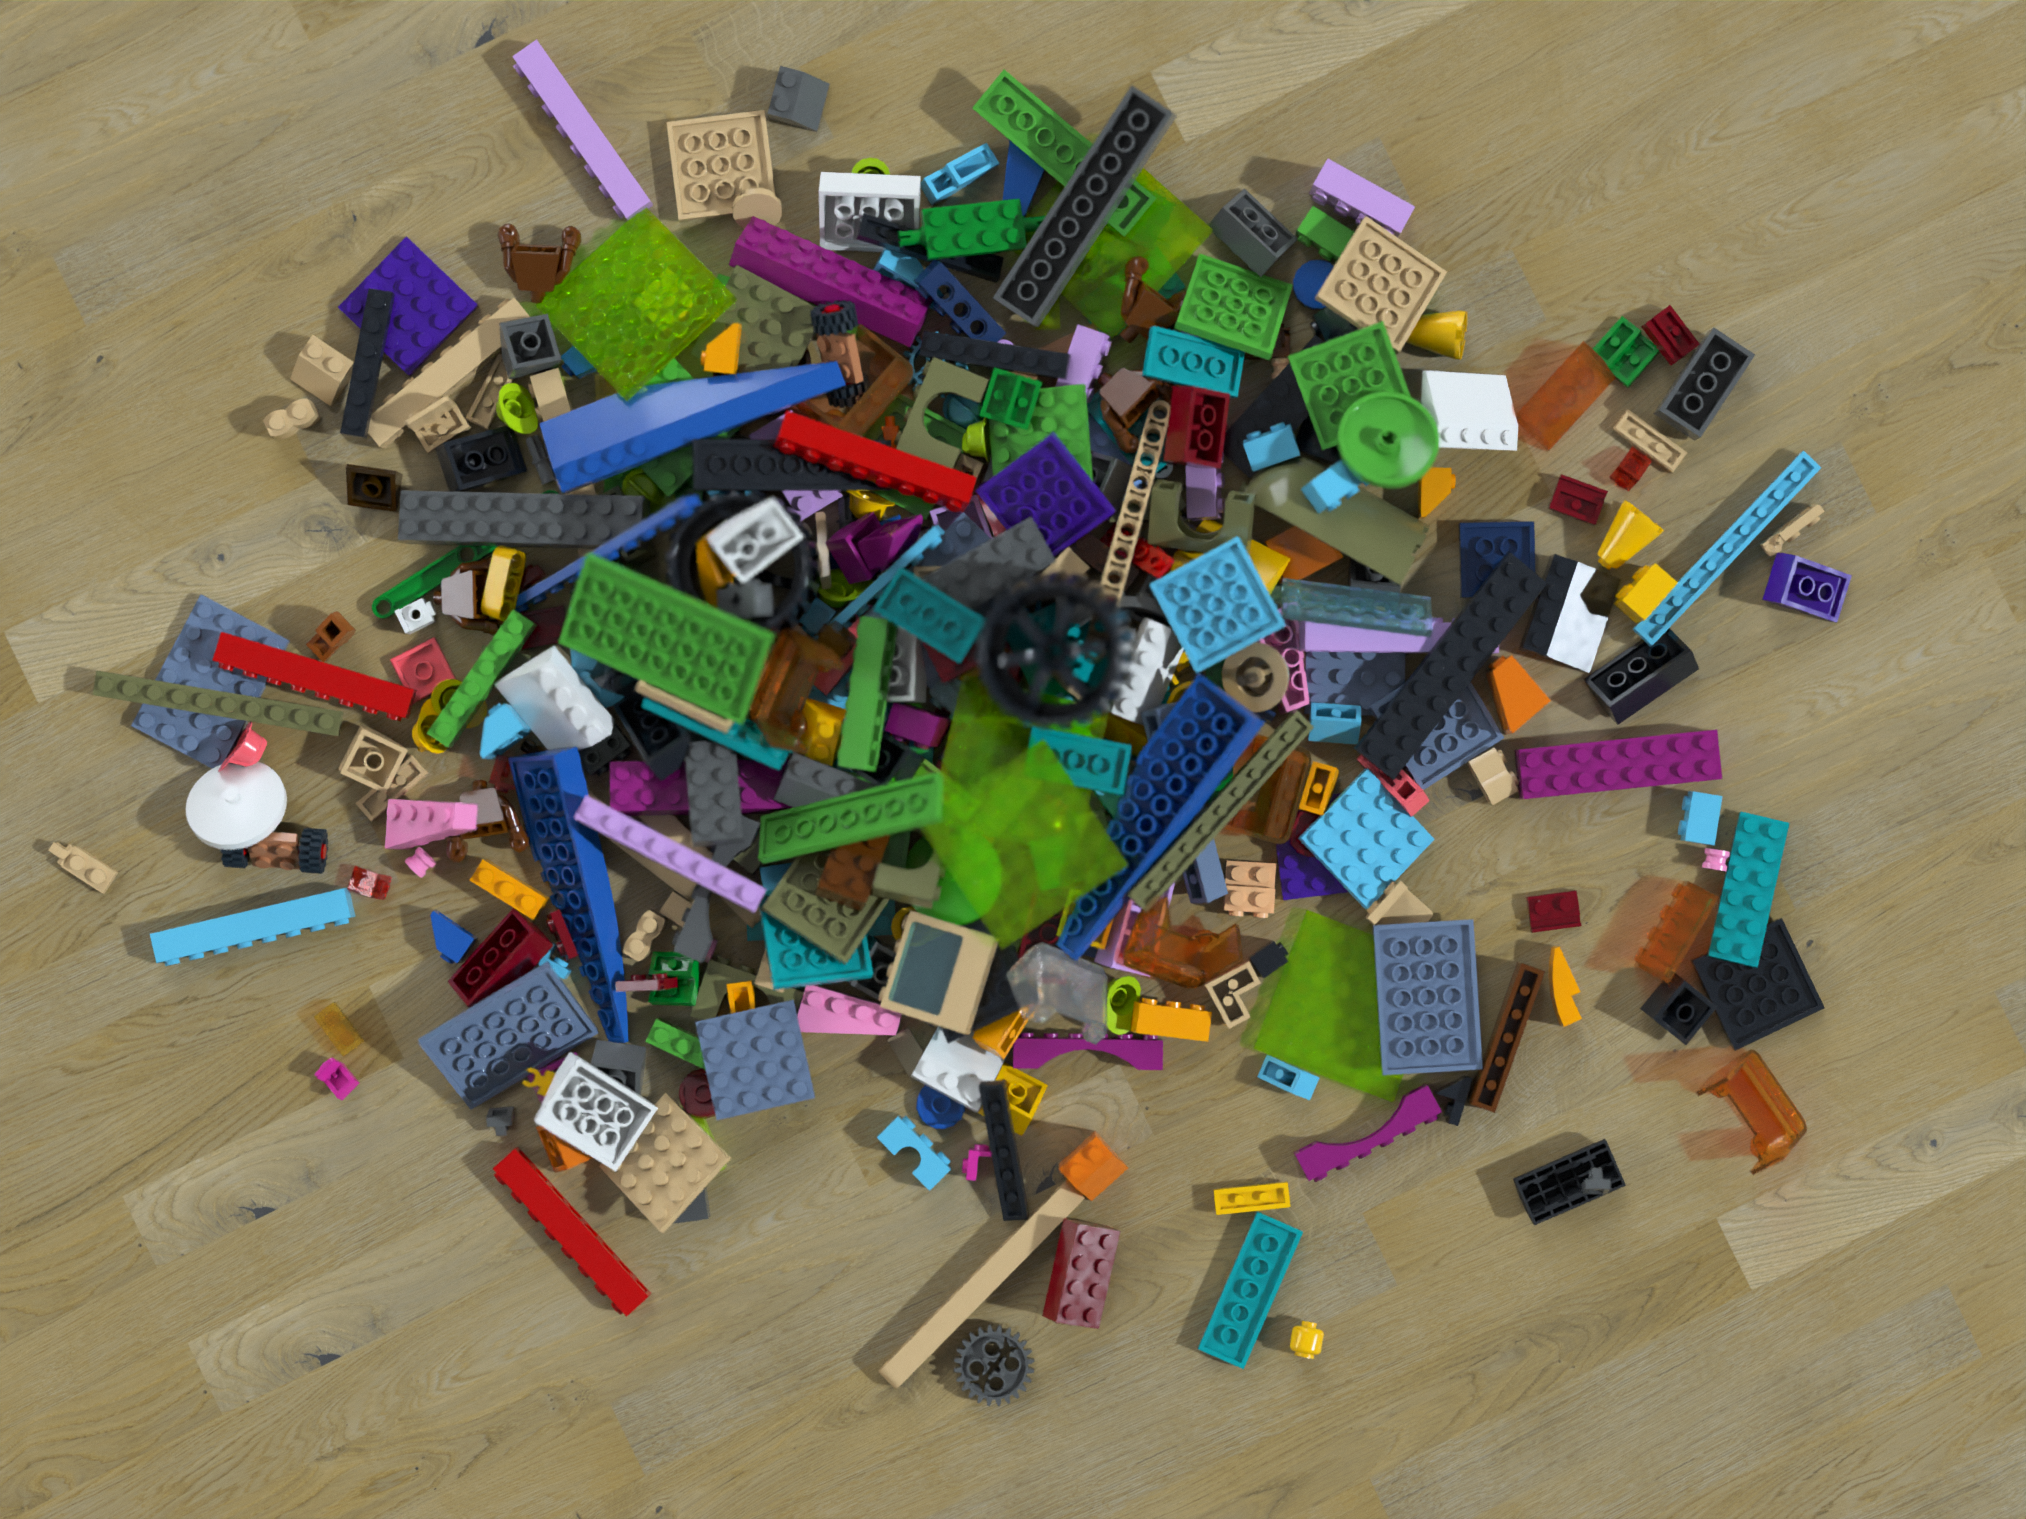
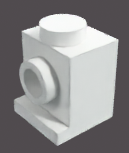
[395,598,437,635]

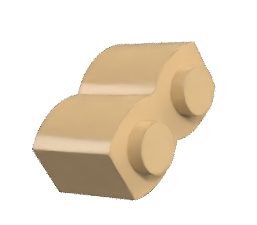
[263,399,321,440]
[1466,747,1519,805]
[623,909,668,962]

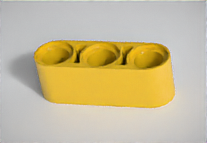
[481,545,526,621]

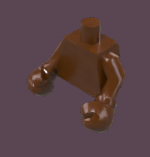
[498,223,582,304]
[1120,256,1187,344]
[1098,368,1173,453]
[433,556,505,636]
[446,780,529,862]

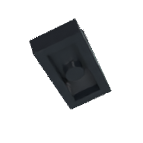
[1434,1075,1472,1126]

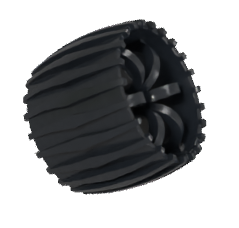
[665,490,821,640]
[976,571,1137,731]

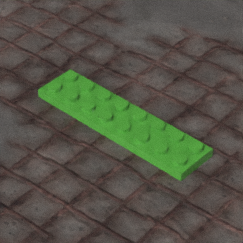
[972,70,1157,237]
[759,772,943,864]

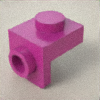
[314,1057,360,1100]
[962,1144,992,1181]

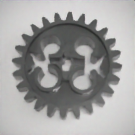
[954,1324,1034,1406]

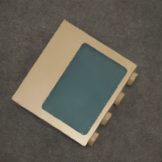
[879,911,1000,1034]

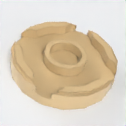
[732,188,782,229]

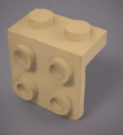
[405,395,471,454]
[1364,880,1433,925]

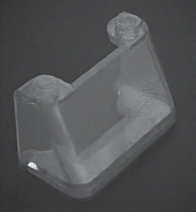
[1006,944,1107,1044]

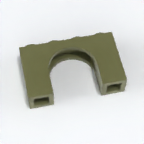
[894,357,990,469]
[1148,479,1256,554]
[873,805,959,909]
[690,956,804,1020]

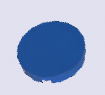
[1293,260,1334,310]
[916,1085,965,1129]

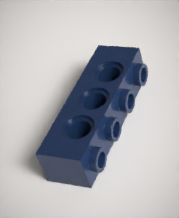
[914,260,1006,342]

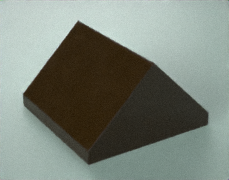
[346,464,403,512]

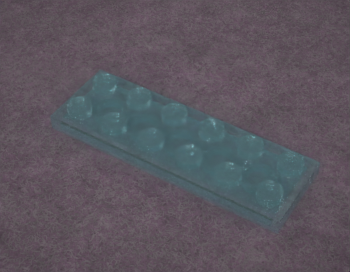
[1281,578,1433,637]

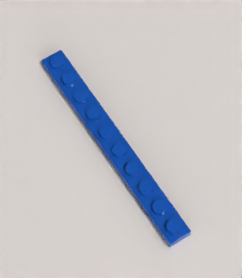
[515,495,701,613]

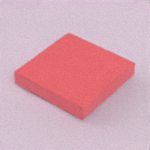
[390,637,457,704]

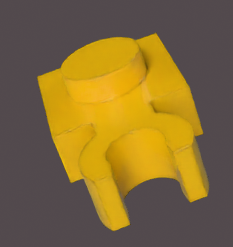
[522,1068,556,1097]

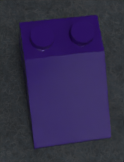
[1762,552,1852,623]

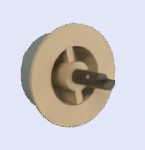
[1222,642,1289,712]

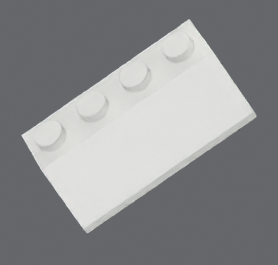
[1109,617,1184,725]

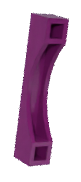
[1013,1032,1163,1070]
[1293,1084,1442,1182]

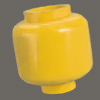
[1290,1321,1324,1359]

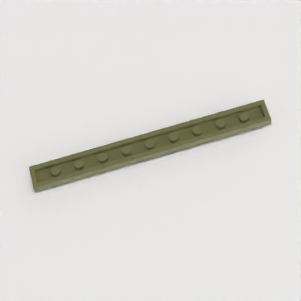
[92,671,344,736]
[1126,710,1314,913]

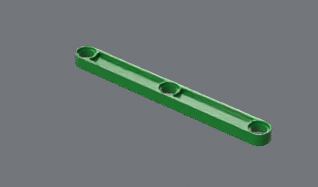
[372,490,559,619]

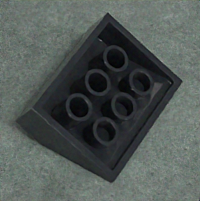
[1519,554,1621,673]

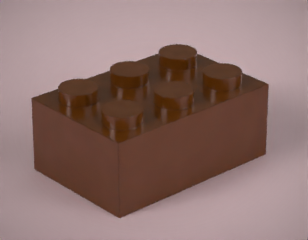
[815,834,890,912]

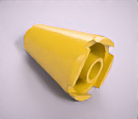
[1406,310,1468,360]
[1597,500,1664,570]

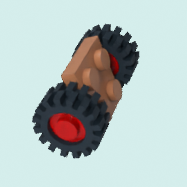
[810,300,872,408]
[221,828,328,874]

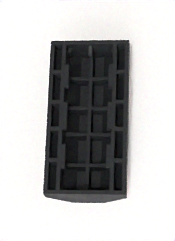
[1513,1139,1626,1225]

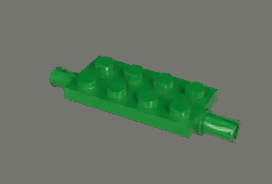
[898,199,1046,260]

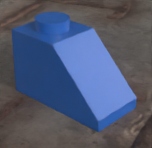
[430,910,478,964]

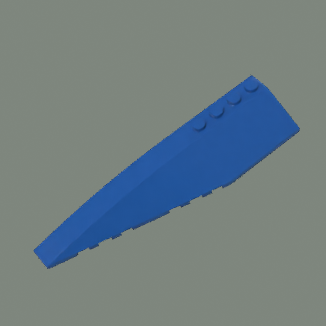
[539,361,846,494]
[1057,674,1265,961]
[508,747,628,1043]

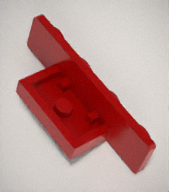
[1100,524,1174,579]

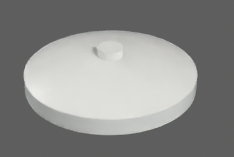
[186,762,287,850]

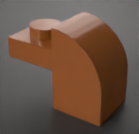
[306,611,356,662]

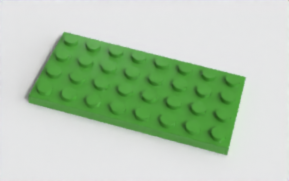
[559,553,774,725]

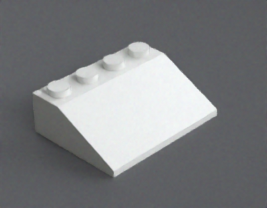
[819,172,921,252]
[1421,371,1518,451]
[494,646,615,750]
[535,1051,658,1171]

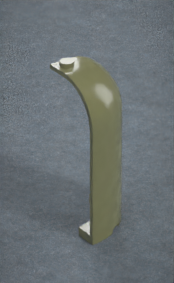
[1238,456,1430,586]

